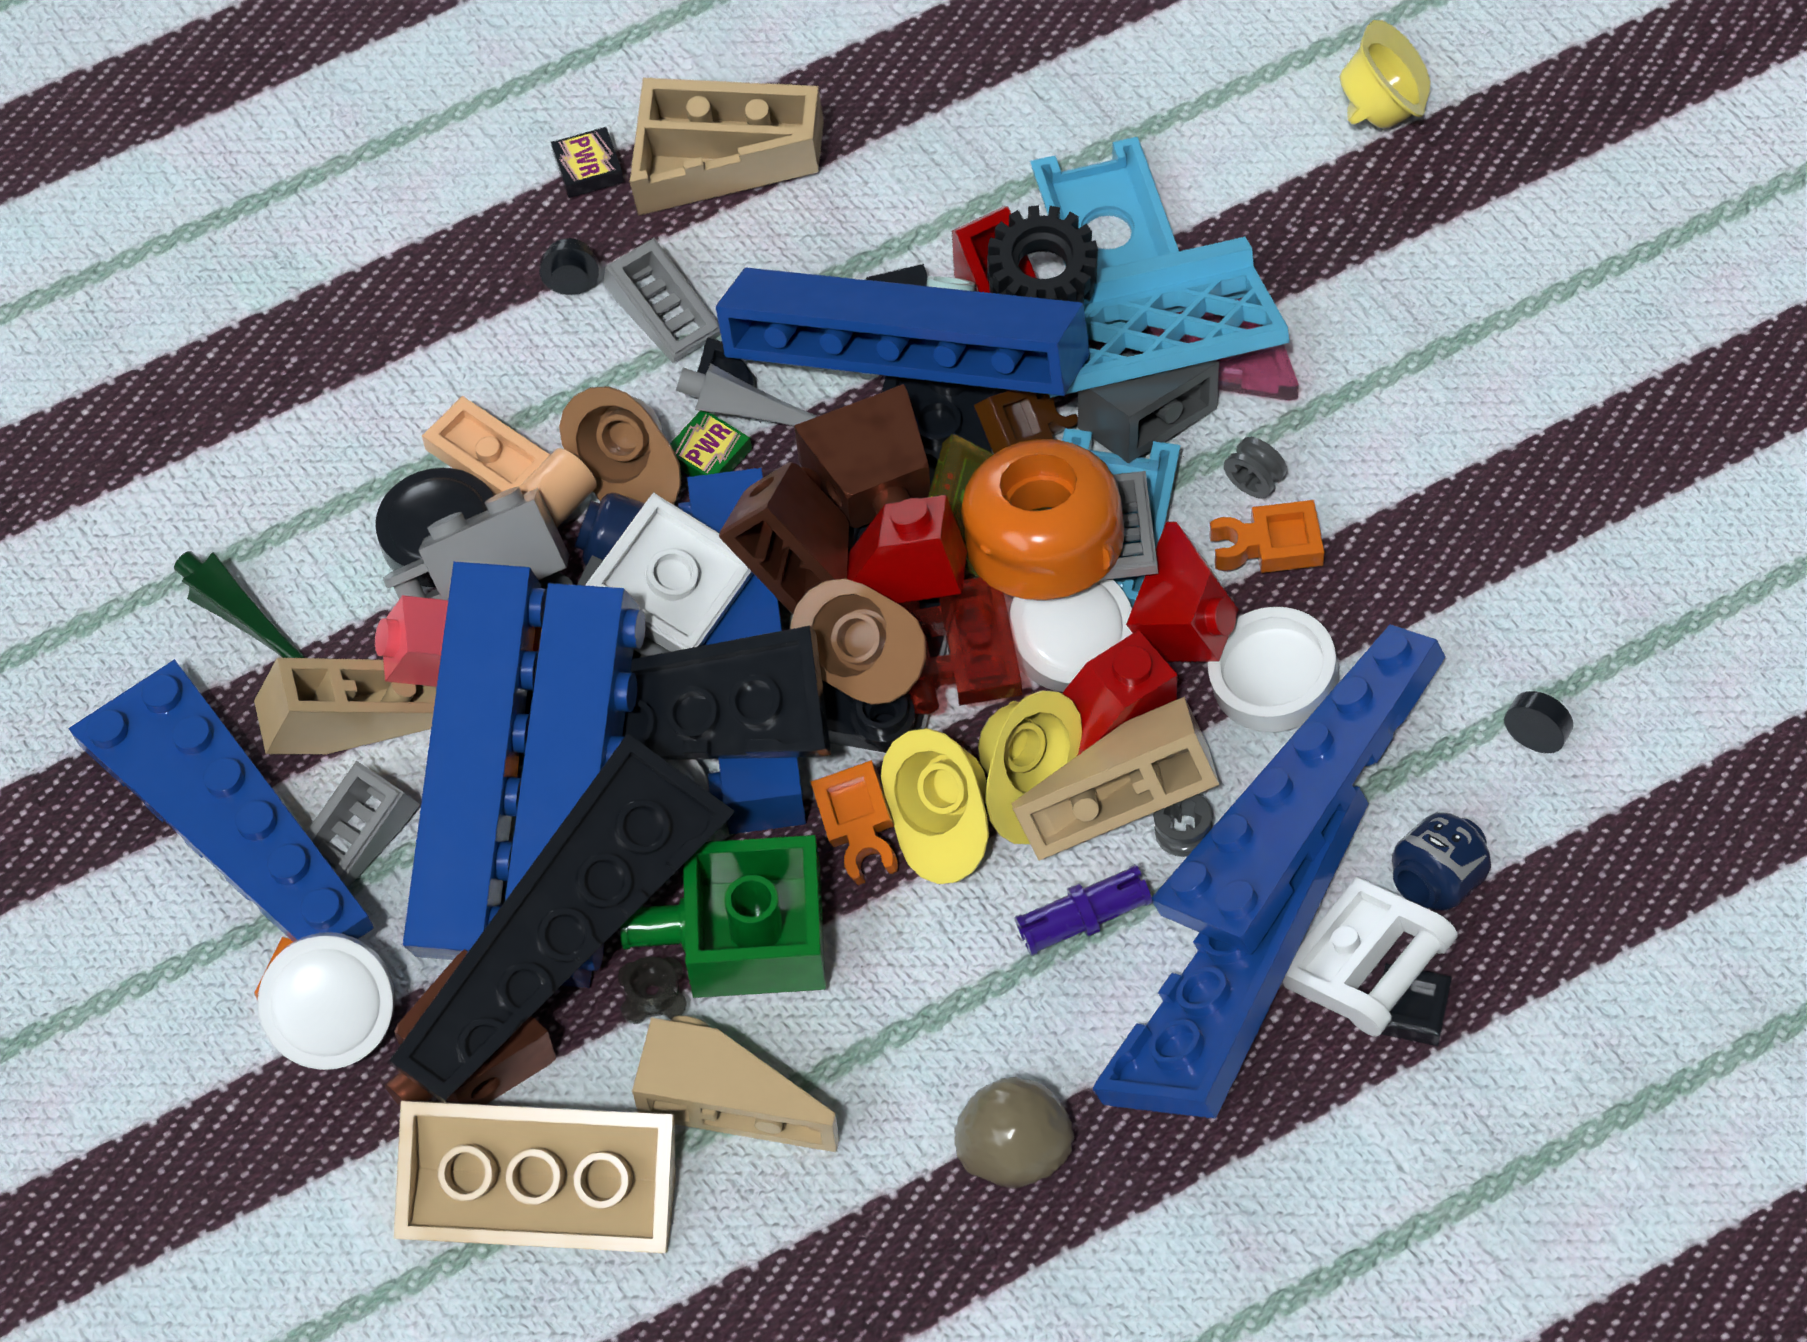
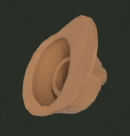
[559,386,681,505]
[790,579,926,705]

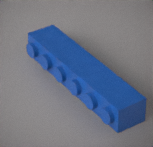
[715,267,1090,396]
[678,468,806,834]
[403,561,547,960]
[505,583,645,988]

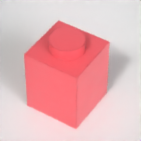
[375,595,448,687]

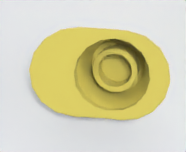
[1339,20,1430,129]
[978,690,1082,844]
[881,728,989,884]

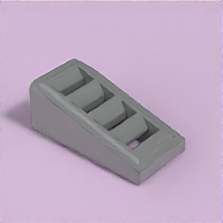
[603,238,721,363]
[1101,471,1158,580]
[306,761,420,889]

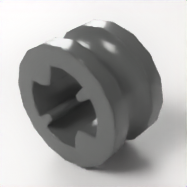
[1224,437,1287,498]
[1153,794,1213,857]

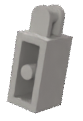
[383,487,570,600]

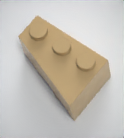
[630,78,824,216]

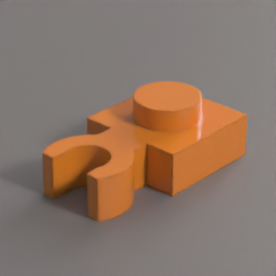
[1209,500,1324,573]
[811,760,898,885]

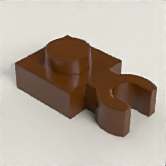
[974,390,1078,454]

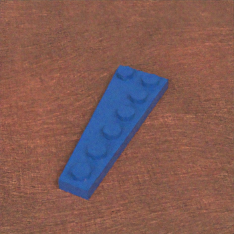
[1152,624,1446,955]
[68,659,374,942]
[1092,786,1369,1119]

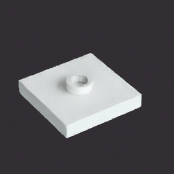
[585,493,754,652]

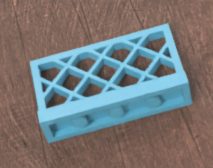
[1049,237,1289,398]

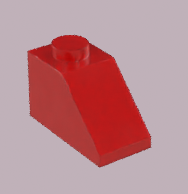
[847,495,967,603]
[1126,522,1239,662]
[1062,630,1178,756]

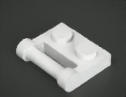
[1283,877,1458,1037]

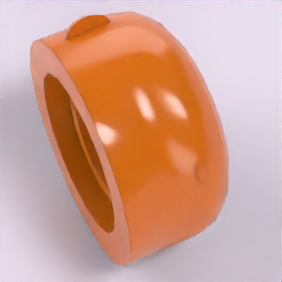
[961,439,1124,600]

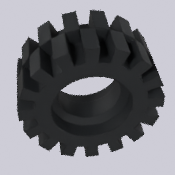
[987,205,1098,303]

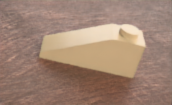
[254,658,437,754]
[1012,697,1219,861]
[632,1016,839,1153]

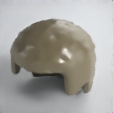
[954,1077,1074,1189]

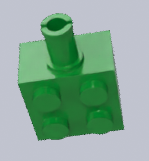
[620,835,826,998]

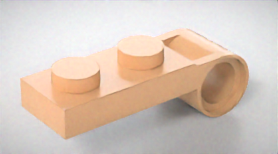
[422,396,597,527]

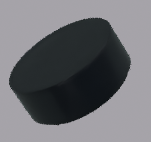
[1504,691,1573,754]

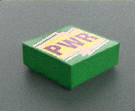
[670,411,752,477]

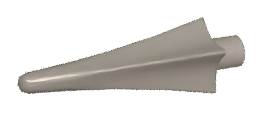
[676,363,818,426]

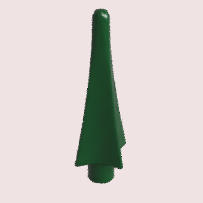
[174,551,305,658]

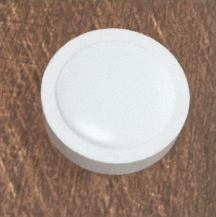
[1004,579,1133,692]
[1208,607,1339,732]
[258,932,395,1070]

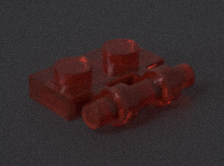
[897,577,1022,715]

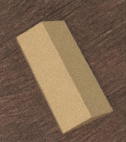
[394,1100,675,1253]

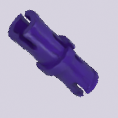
[1014,864,1153,956]

